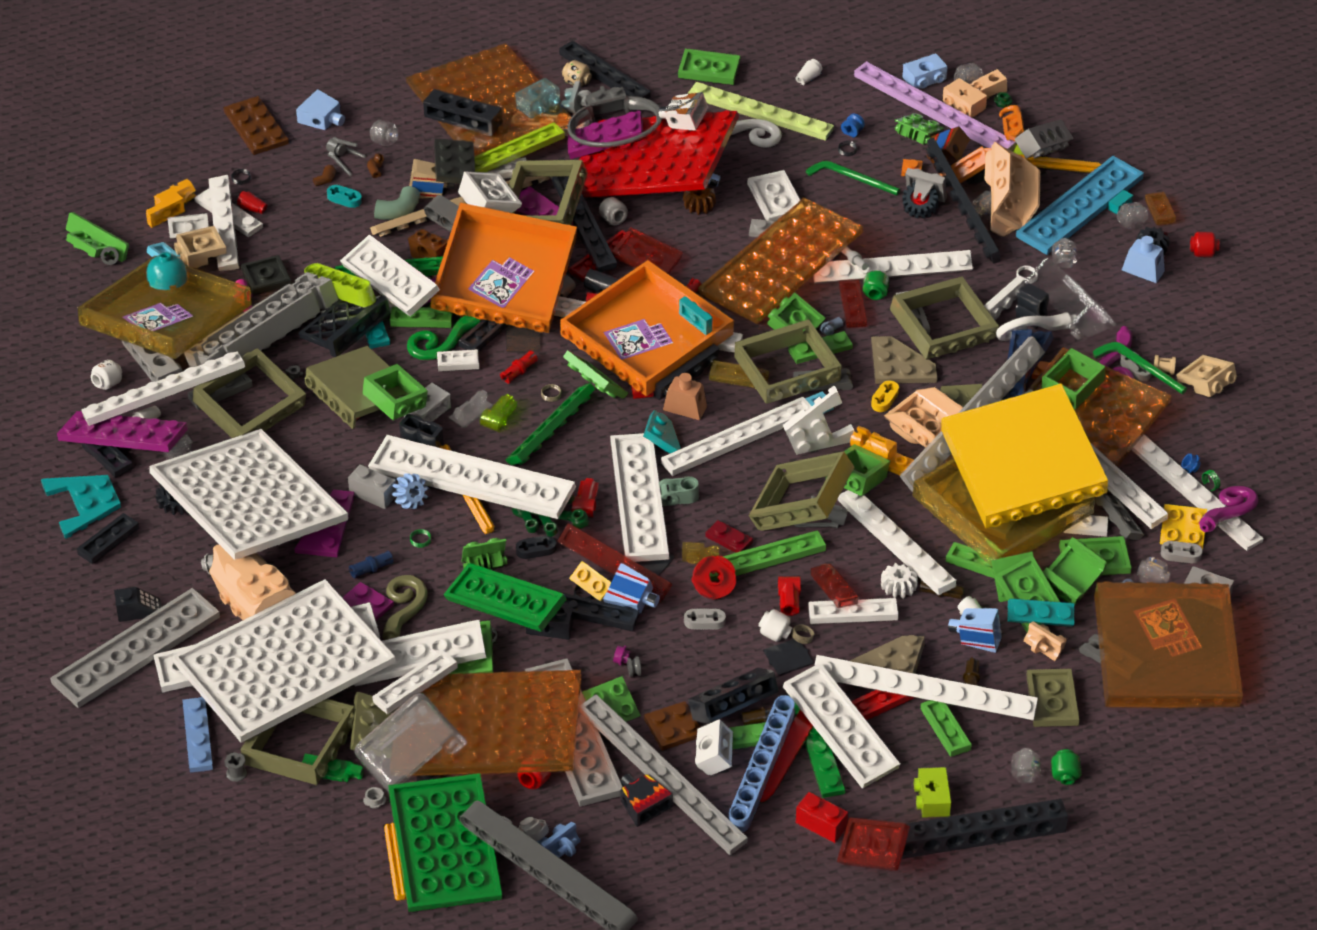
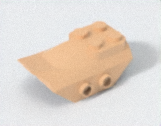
[985,142,1040,237]
[884,387,963,468]
[209,544,296,620]

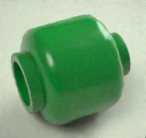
[863,270,890,300]
[1051,749,1082,785]

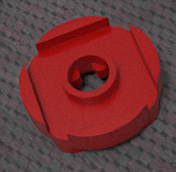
[692,556,736,600]

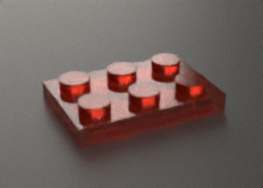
[612,227,683,275]
[837,817,910,871]

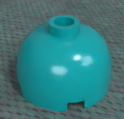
[146,252,187,290]

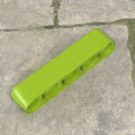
[304,263,376,307]

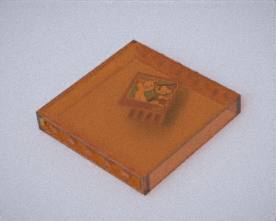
[1094,581,1243,708]

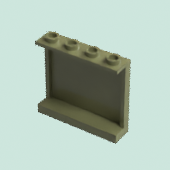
[305,346,408,429]

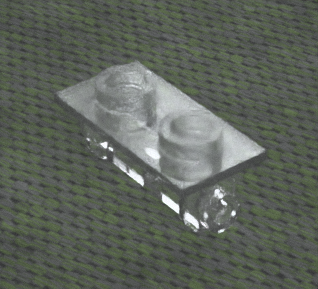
[449,390,493,428]

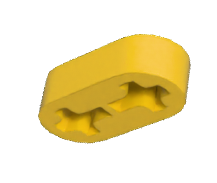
[871,380,899,412]

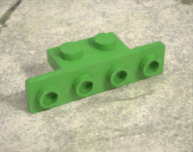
[66,212,129,262]

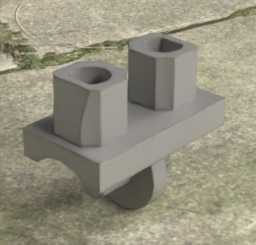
[561,81,591,115]

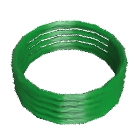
[1202,470,1221,491]
[410,529,431,548]

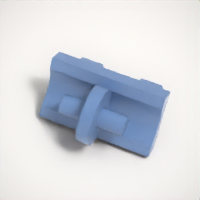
[537,822,581,858]

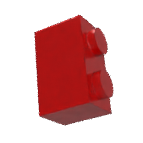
[796,792,848,843]

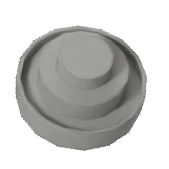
[518,817,549,842]

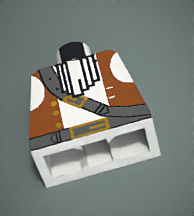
[659,92,708,130]

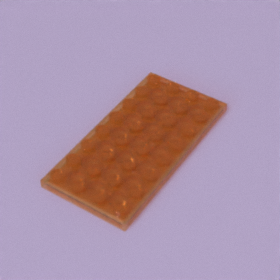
[698,198,863,324]

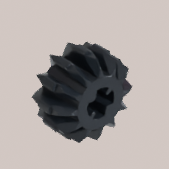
[1136,226,1170,254]

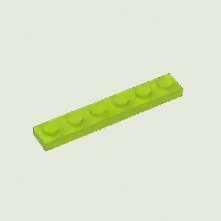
[474,122,565,173]

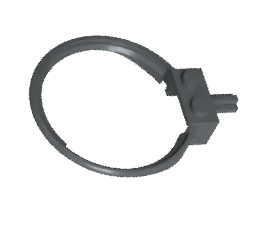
[568,86,662,147]

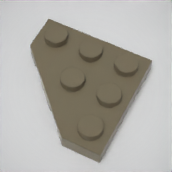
[871,336,937,384]
[850,635,925,674]

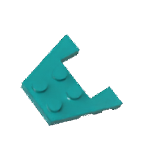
[41,475,121,539]

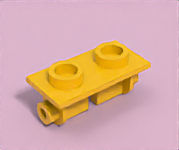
[569,561,611,601]

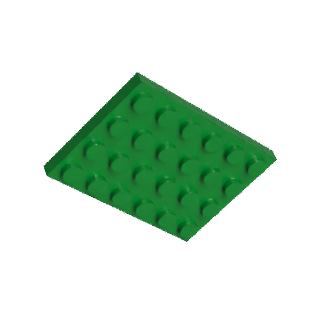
[388,773,502,912]

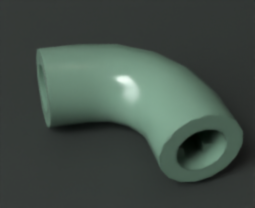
[374,186,420,220]

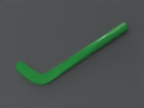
[806,161,900,196]
[1093,342,1187,394]

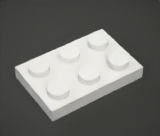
[747,170,805,221]

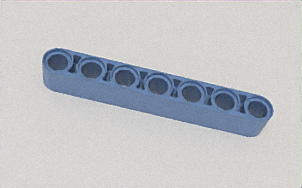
[729,695,795,832]

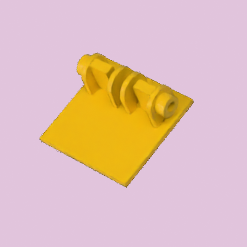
[1160,504,1207,549]

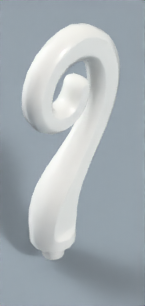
[731,119,782,147]
[996,312,1077,341]

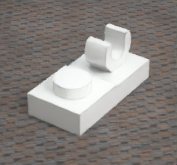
[168,213,209,238]

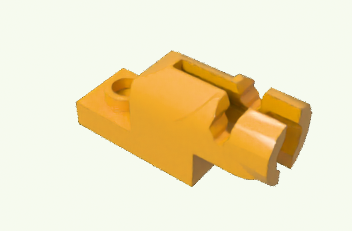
[146,179,196,227]
[850,426,914,475]

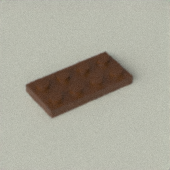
[223,96,289,155]

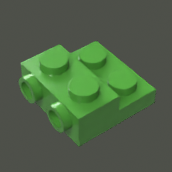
[767,293,825,344]

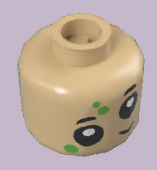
[562,60,592,87]

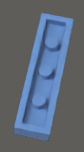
[182,697,213,773]

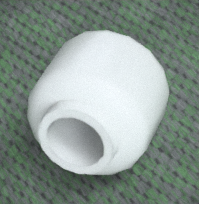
[91,360,122,390]
[758,609,792,642]

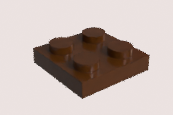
[644,701,700,751]

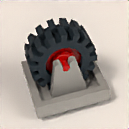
[902,168,947,219]

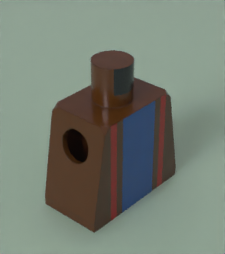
[927,126,970,170]

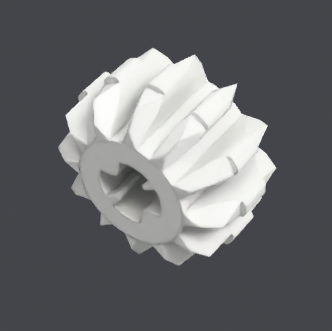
[881,563,918,599]

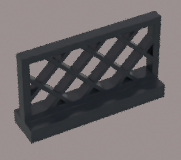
[299,295,391,357]

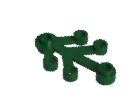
[511,493,589,537]

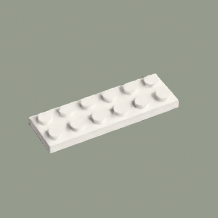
[340,235,440,316]
[355,620,486,686]
[783,663,900,789]

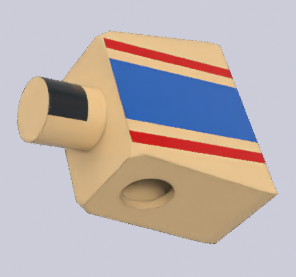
[409,159,455,198]

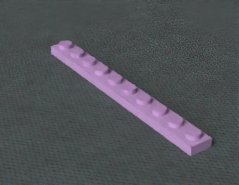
[854,62,1016,151]

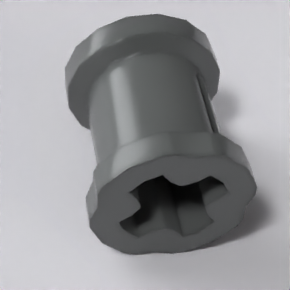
[225,753,247,782]

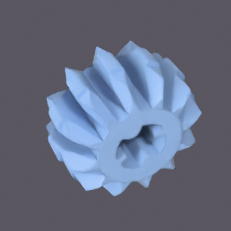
[392,473,429,509]

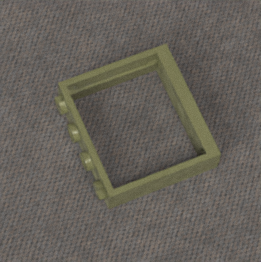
[508,160,588,225]
[890,277,999,360]
[735,319,841,404]
[193,348,306,438]
[749,451,854,531]
[241,699,354,785]

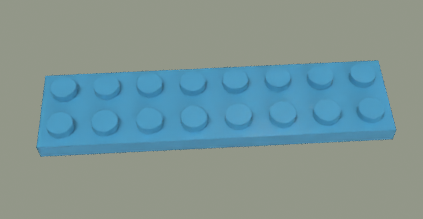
[1016,156,1144,255]

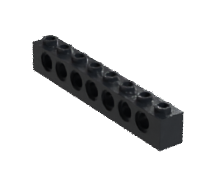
[881,798,1068,862]

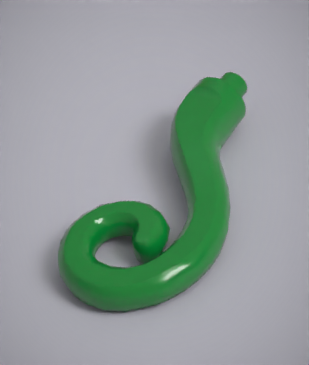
[407,315,483,360]

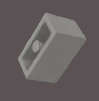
[348,465,396,509]

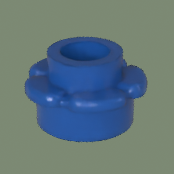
[1181,453,1201,474]

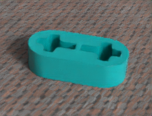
[327,185,362,208]

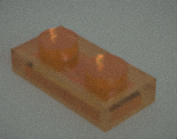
[1145,192,1176,226]

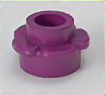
[613,645,630,665]

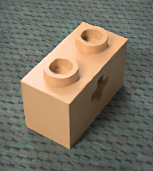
[943,78,987,118]

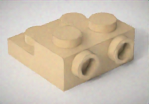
[174,226,227,269]
[1176,355,1237,397]

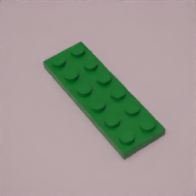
[443,563,567,632]

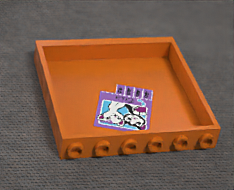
[431,202,577,333]
[560,260,734,396]

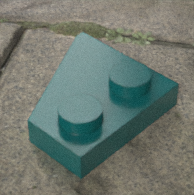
[643,410,681,454]

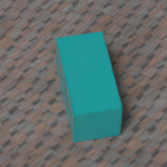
[1108,190,1133,215]

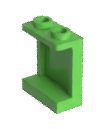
[1043,537,1107,606]

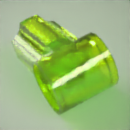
[480,394,517,433]

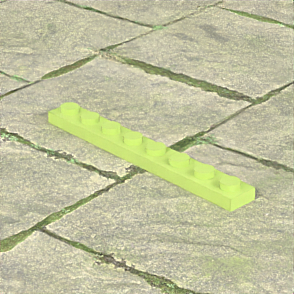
[688,82,834,141]

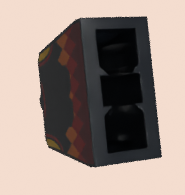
[620,774,673,827]

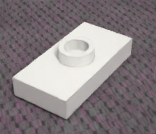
[437,350,479,371]
[1064,513,1108,537]

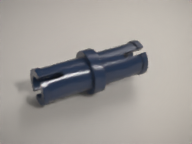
[349,551,393,578]

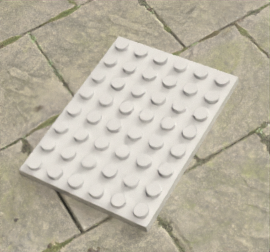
[150,429,348,560]
[172,579,396,743]

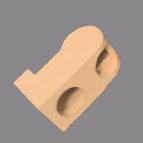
[971,69,1007,99]

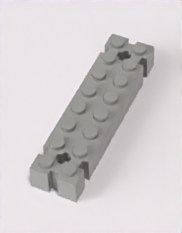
[184,272,338,367]

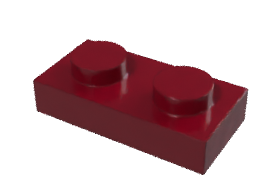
[705,520,753,553]

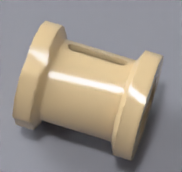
[1154,355,1176,375]

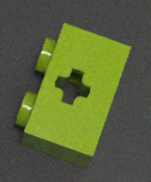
[914,767,951,817]

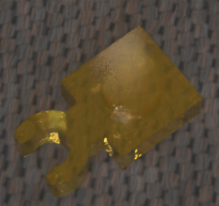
[682,542,719,564]

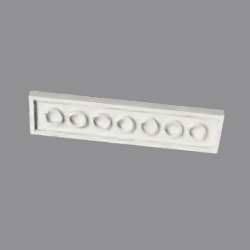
[610,433,669,562]

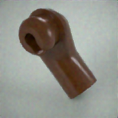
[367,153,385,178]
[313,164,336,187]

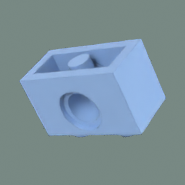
[903,54,947,89]

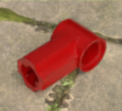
[572,478,599,518]
[778,576,800,616]

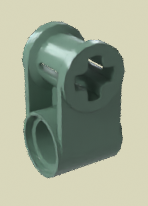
[659,476,699,506]

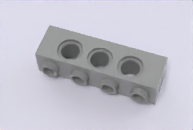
[1014,119,1074,159]
[121,325,183,382]

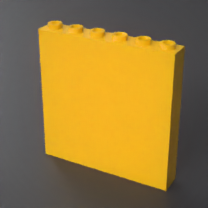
[941,384,1108,528]

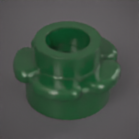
[994,92,1013,108]

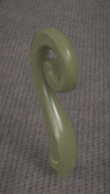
[382,575,428,640]

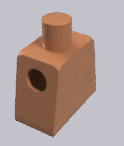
[663,373,707,420]

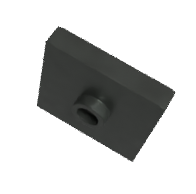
[241,255,291,295]

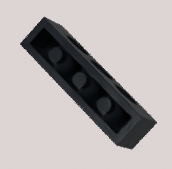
[423,89,503,136]
[688,667,779,724]

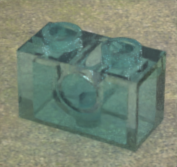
[516,78,560,119]

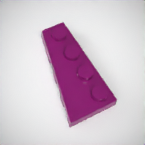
[513,186,574,225]
[295,489,355,558]

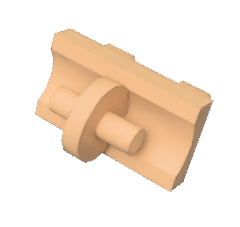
[1024,621,1067,661]

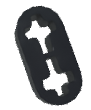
[516,536,556,559]

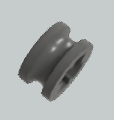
[101,246,119,265]
[627,656,641,677]

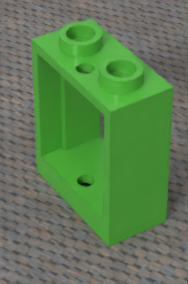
[1042,348,1105,410]
[363,364,428,420]
[826,444,890,496]

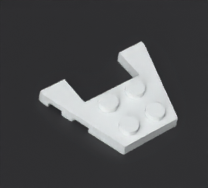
[783,386,855,455]

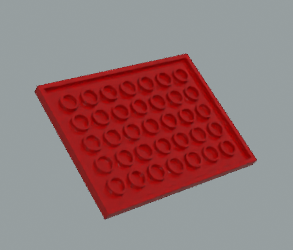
[579,110,739,198]

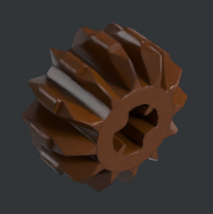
[683,185,716,215]

